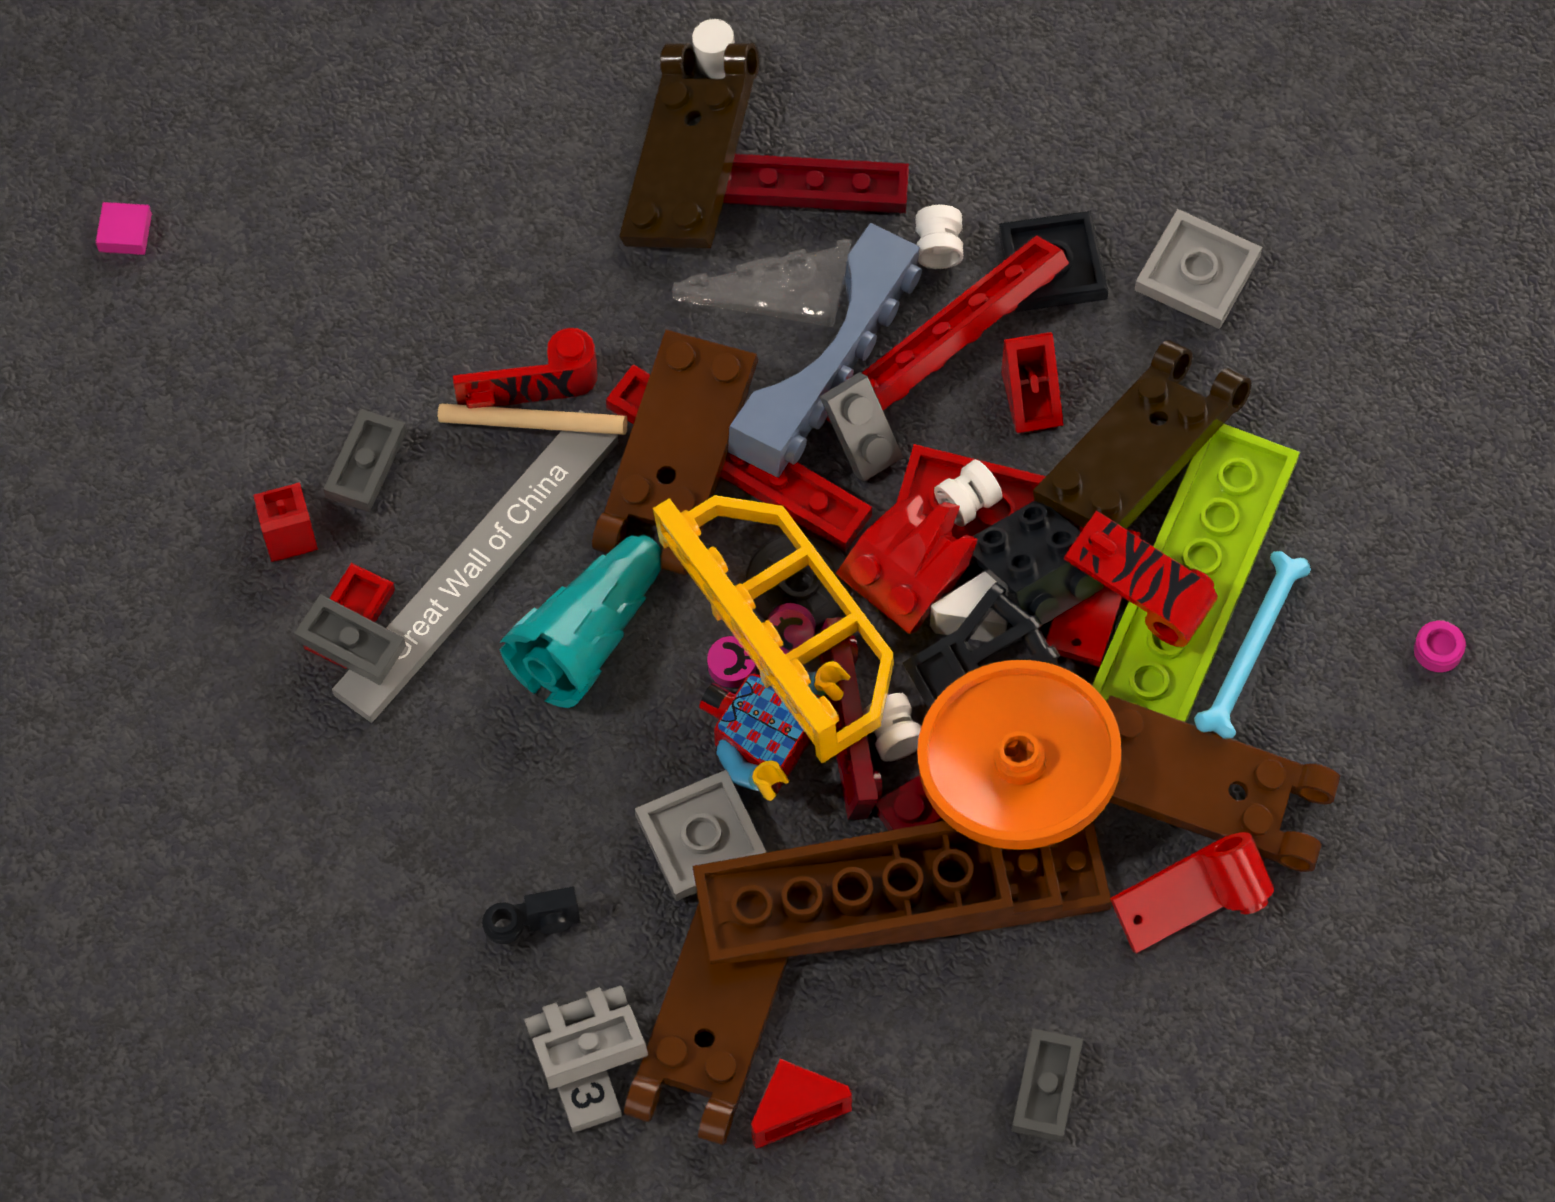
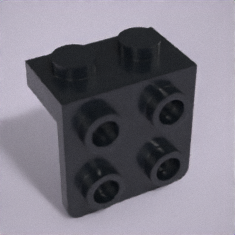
[971,501,1104,625]

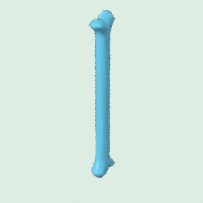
[1194,551,1311,739]

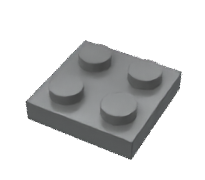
[1135,209,1262,329]
[635,769,767,901]

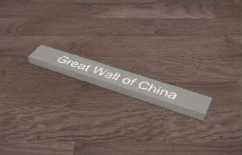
[332,410,618,723]

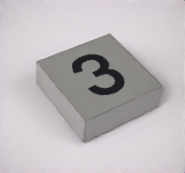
[557,1070,622,1133]

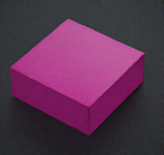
[96,202,152,255]

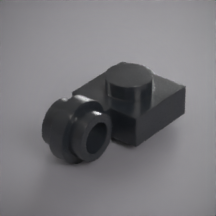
[482,886,581,944]

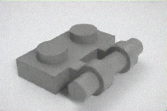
[524,985,648,1090]

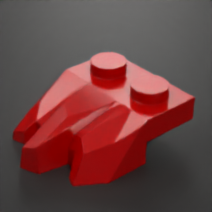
[835,494,978,634]

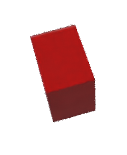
[1001,332,1064,433]
[253,482,318,562]
[751,1059,852,1149]

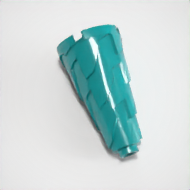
[500,535,662,708]

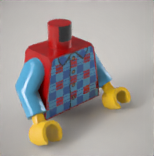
[699,661,850,801]

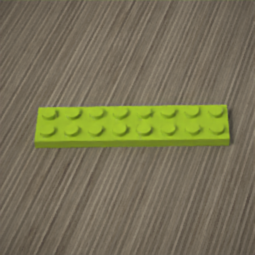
[1092,424,1300,722]

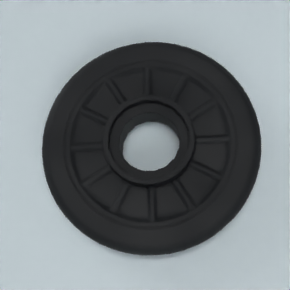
[745,533,852,629]

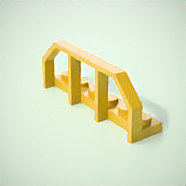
[653,495,894,763]

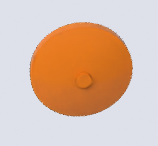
[917,660,1122,850]

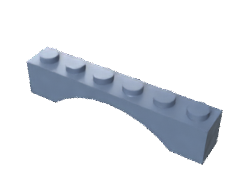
[728,223,922,478]

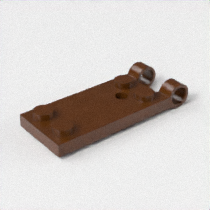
[592,329,759,575]
[1106,695,1340,872]
[624,903,789,1145]

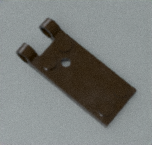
[619,43,759,248]
[1033,340,1252,529]

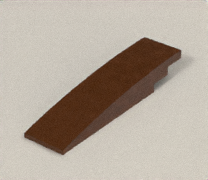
[692,821,1112,964]

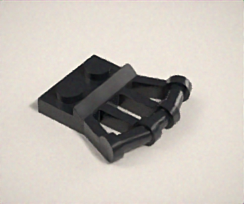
[903,582,1060,709]

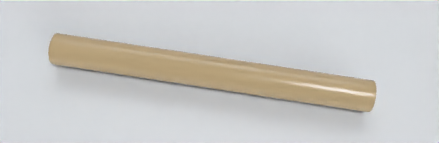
[438,404,628,435]

